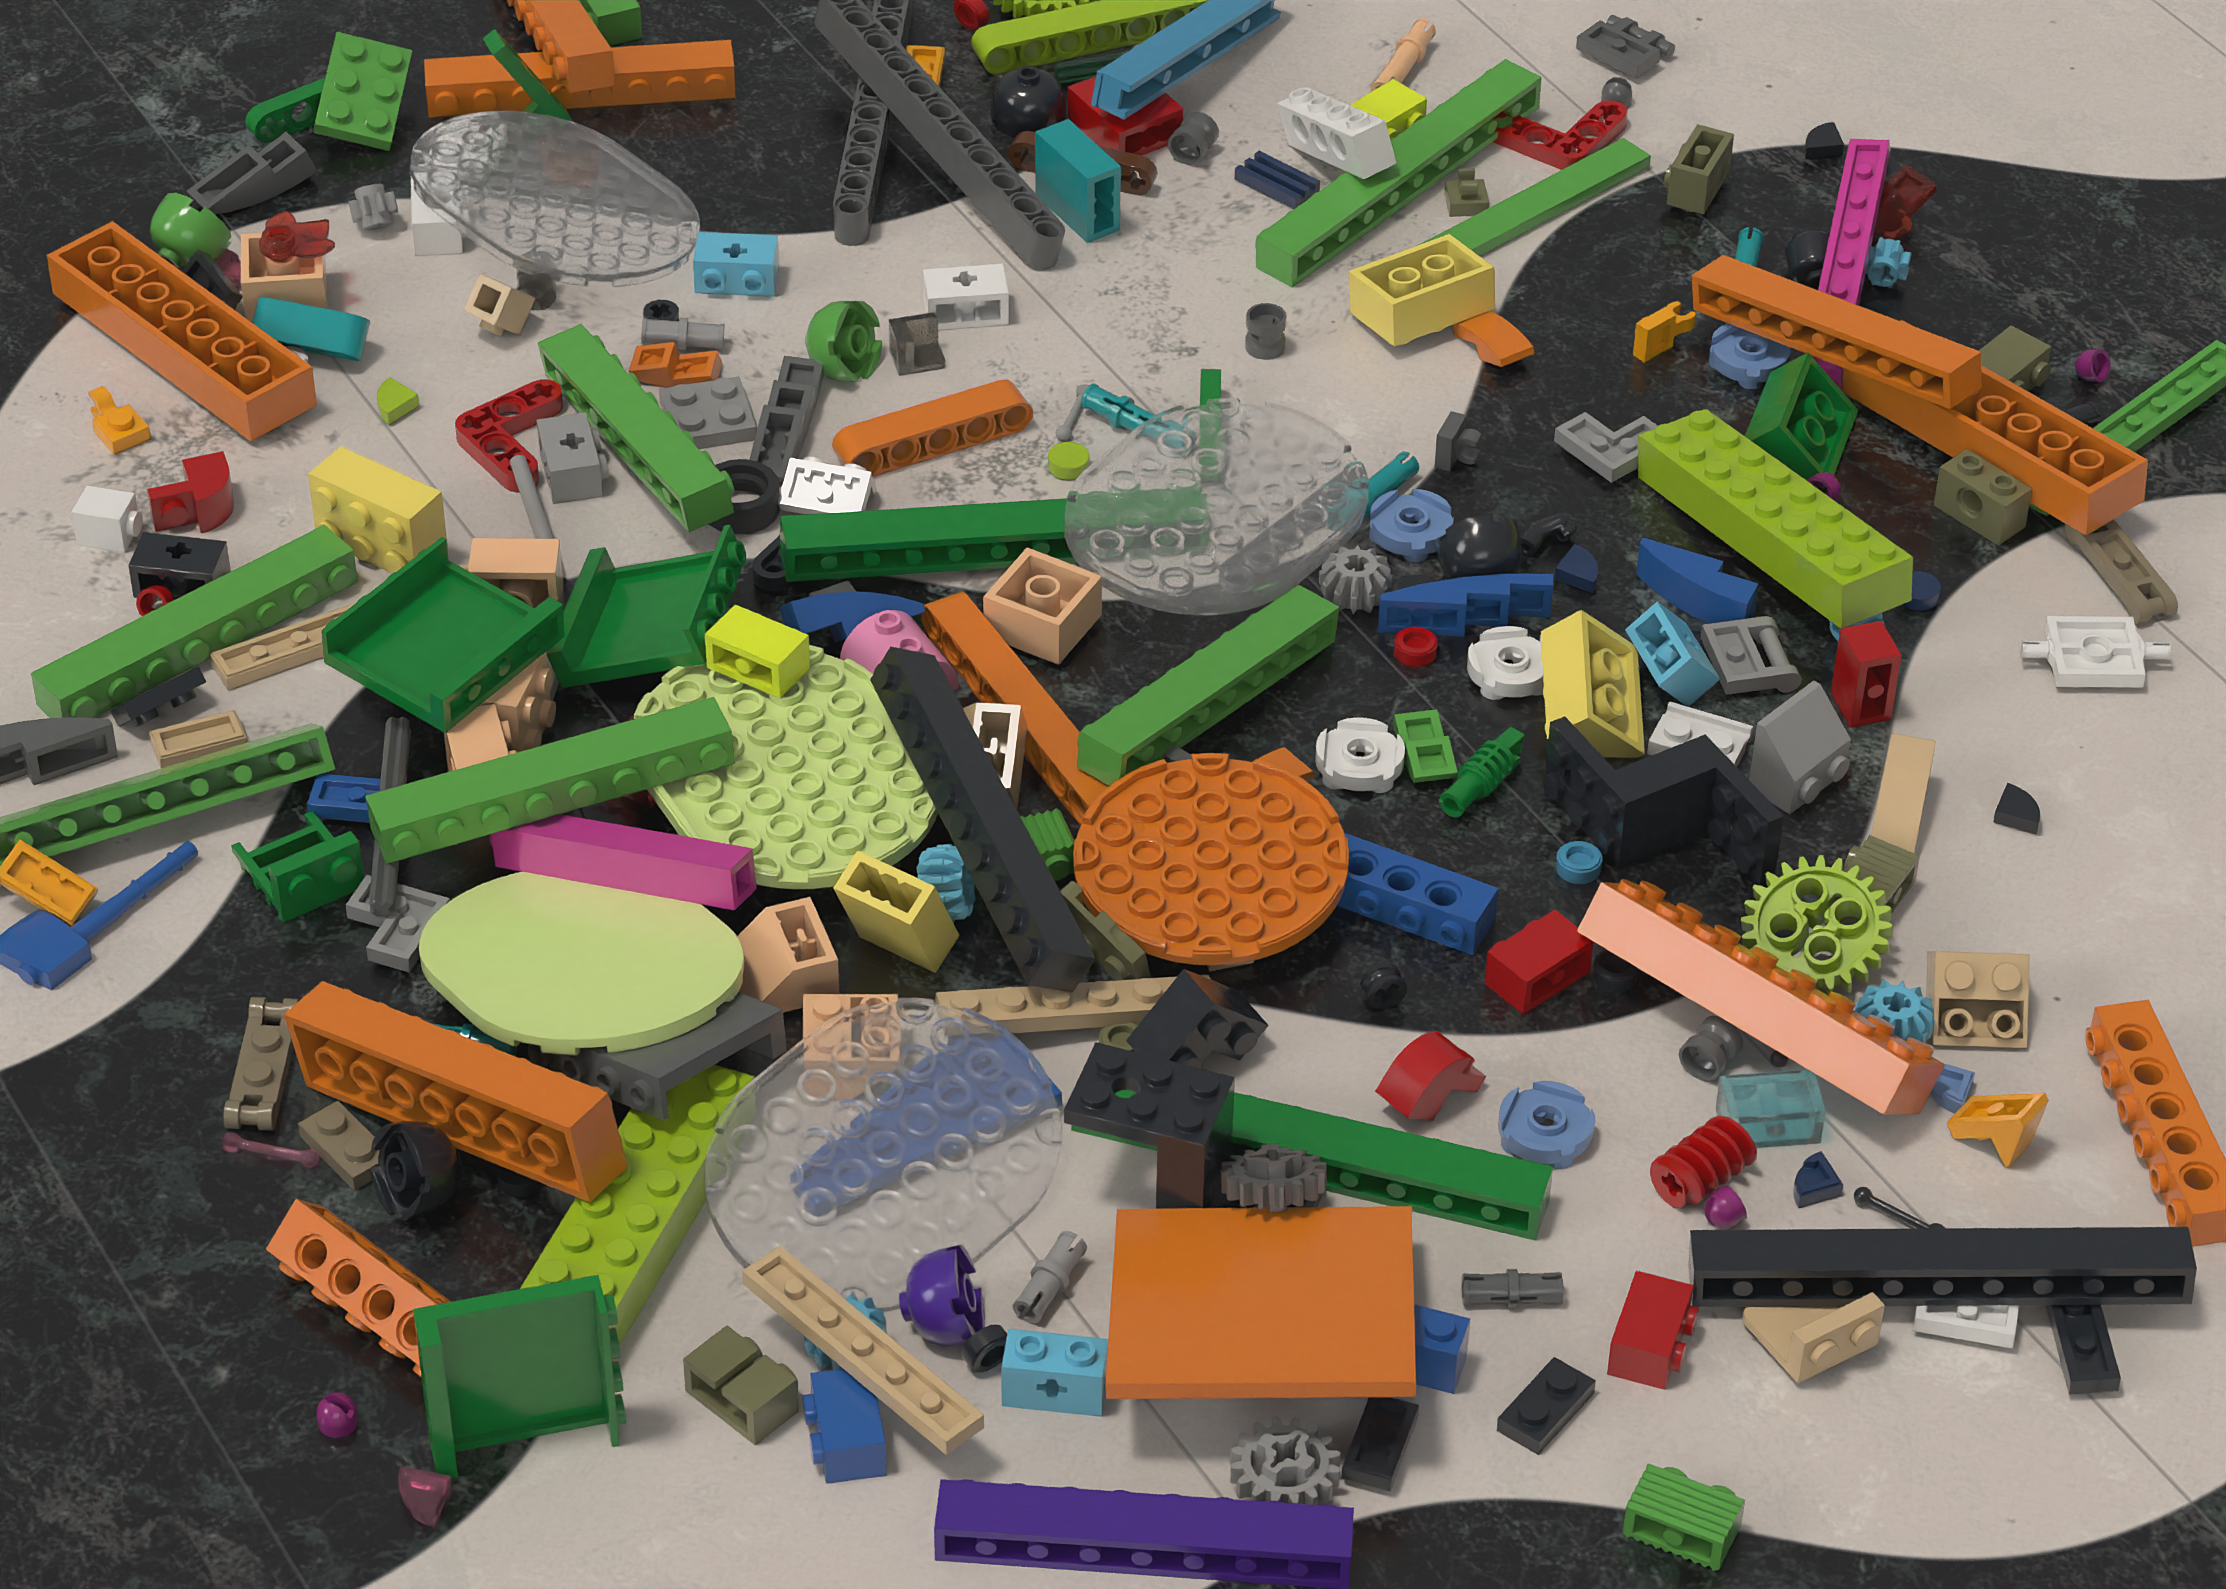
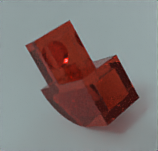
[1874,164,1937,239]

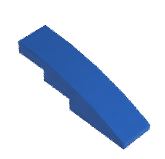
[1378,574,1553,636]

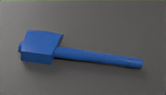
[0,841,198,990]

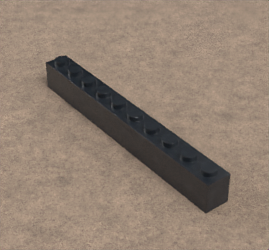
[870,646,1096,992]
[1688,1227,2197,1307]

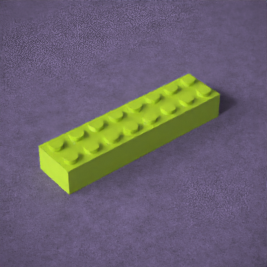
[1638,409,1913,628]
[520,1065,756,1346]

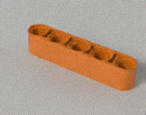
[832,379,1034,477]

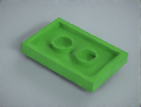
[313,32,412,151]

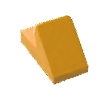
[1946,1092,2049,1167]

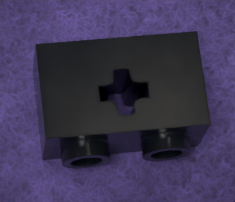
[128,532,231,601]

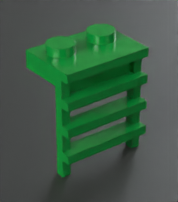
[231,811,364,923]

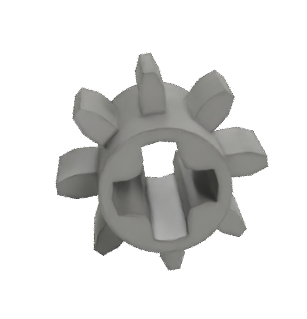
[348,184,398,230]

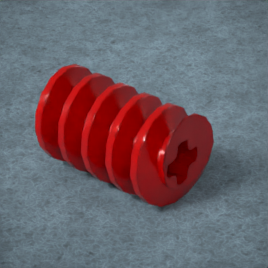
[1650,1115,1757,1208]

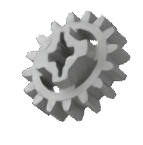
[1230,1416,1340,1505]

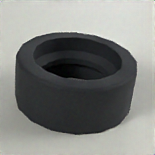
[708,459,780,534]

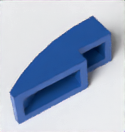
[1636,538,1758,624]
[779,592,926,643]

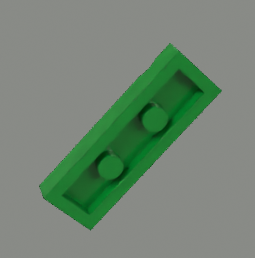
[483,29,574,134]

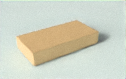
[149,710,247,768]

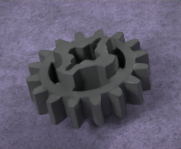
[1221,1144,1327,1212]

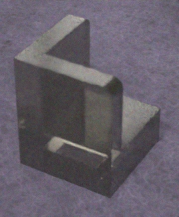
[889,312,945,376]

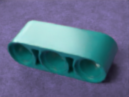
[253,297,371,361]

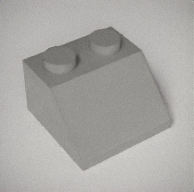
[1749,681,1851,814]

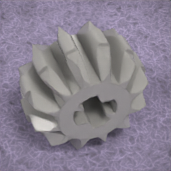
[1319,544,1392,615]

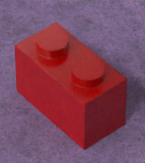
[1831,621,1902,728]
[1485,910,1594,1015]
[1607,1270,1699,1390]

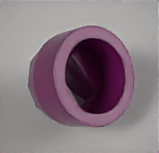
[2074,349,2111,382]
[1807,472,1841,501]
[1704,1186,1747,1229]
[316,1392,358,1438]

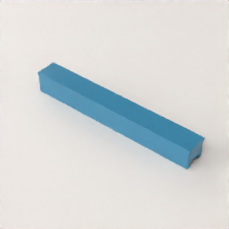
[1091,0,1281,119]

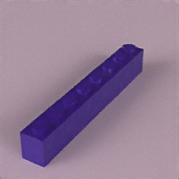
[934,1479,1354,1589]

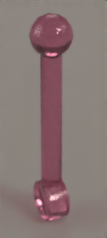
[221,1132,319,1167]

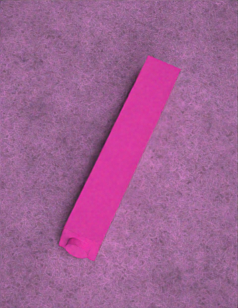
[490,814,757,910]

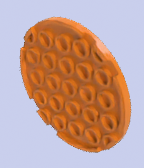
[1073,753,1349,965]

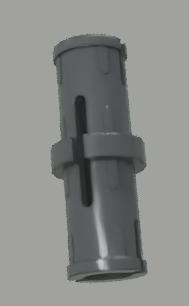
[1461,1269,1563,1308]

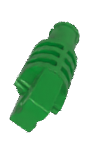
[1439,727,1525,817]

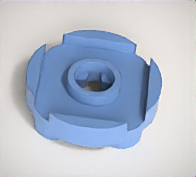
[1709,323,1791,389]
[1369,489,1454,562]
[1498,1081,1595,1169]

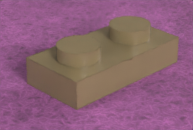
[298,1101,379,1191]

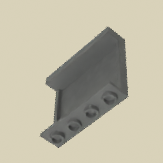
[528,992,787,1121]

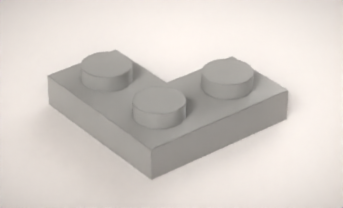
[1554,412,1657,483]
[346,875,450,972]

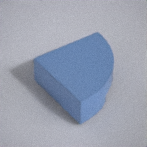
[1930,1064,1975,1114]

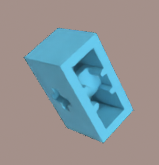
[693,232,779,296]
[1625,602,1720,707]
[1001,1329,1108,1417]

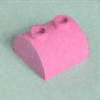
[840,610,958,691]

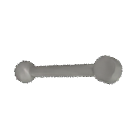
[1055,384,1089,441]

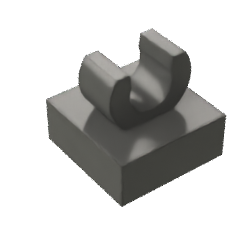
[1434,411,1481,471]

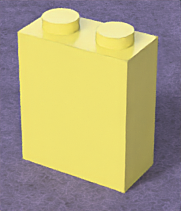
[833,851,959,973]

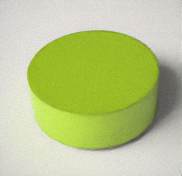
[1048,442,1090,480]

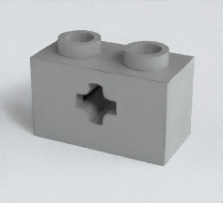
[536,412,608,504]

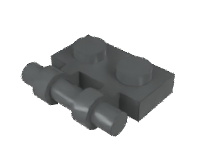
[1576,15,1675,78]

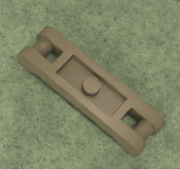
[2065,519,2178,624]
[224,997,300,1131]

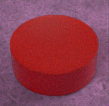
[953,0,990,31]
[1394,627,1438,667]

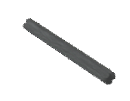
[369,716,411,917]

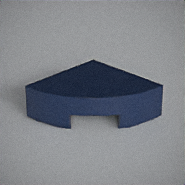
[1555,544,1598,593]
[1793,1151,1844,1208]

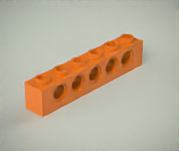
[2085,999,2226,1246]
[266,1199,451,1376]

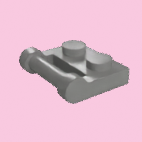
[1700,616,1802,695]

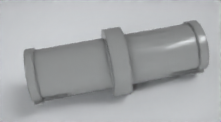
[641,317,725,350]
[1012,1231,1087,1324]

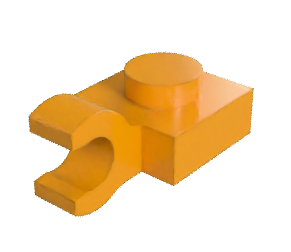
[1633,301,1696,363]
[88,386,151,454]

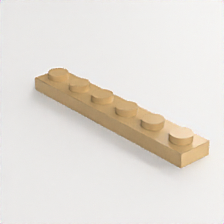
[934,975,1210,1038]
[742,1246,984,1455]

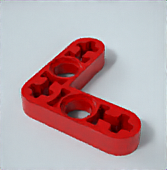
[1493,100,1628,170]
[455,379,563,493]

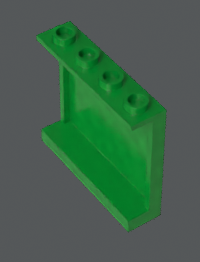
[546,525,746,688]
[321,537,564,733]
[413,1275,626,1481]

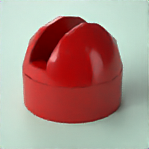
[136,586,175,616]

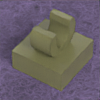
[1444,168,1489,217]

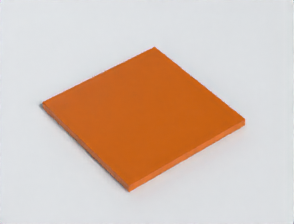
[1106,1206,1416,1399]

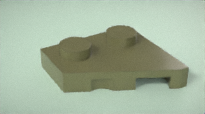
[1060,881,1151,981]

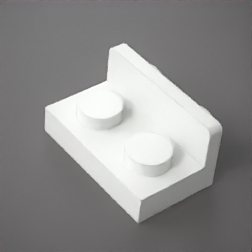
[778,457,876,514]

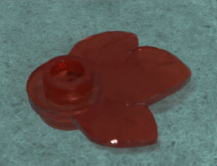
[259,210,335,261]

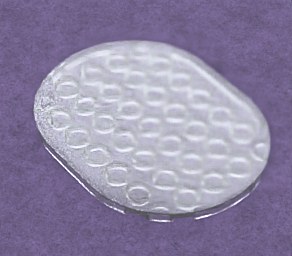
[409,111,700,287]
[1064,398,1369,615]
[704,998,1063,1312]

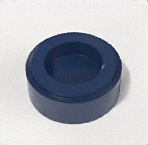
[1902,571,1941,611]

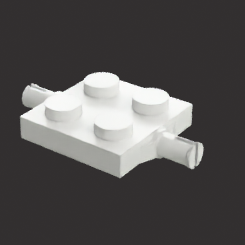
[2020,616,2171,688]

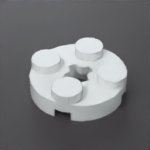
[1467,626,1544,700]
[1315,718,1405,793]

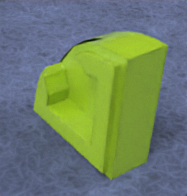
[377,377,419,424]

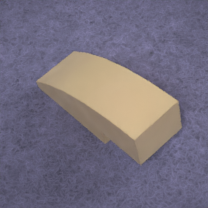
[1871,733,1936,854]

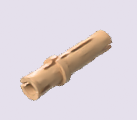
[1371,18,1436,92]

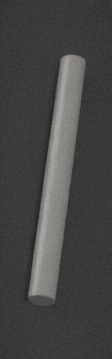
[510,455,567,586]

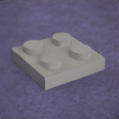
[659,376,757,449]

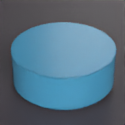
[1556,841,1602,884]

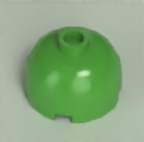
[150,193,232,268]
[805,301,882,381]

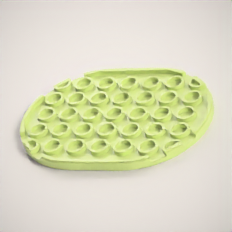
[634,645,938,889]
[419,872,744,1055]

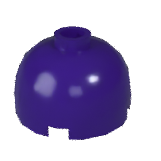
[899,1244,985,1347]

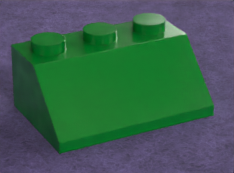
[1745,353,1858,488]

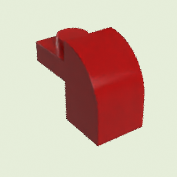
[147,451,234,533]
[1375,1031,1487,1121]

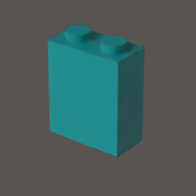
[1035,119,1121,243]

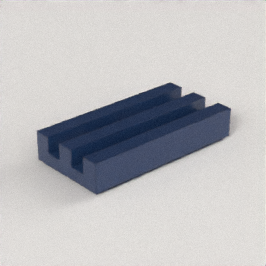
[1234,150,1320,209]

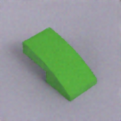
[1393,709,1458,783]

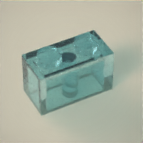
[1715,1069,1826,1148]

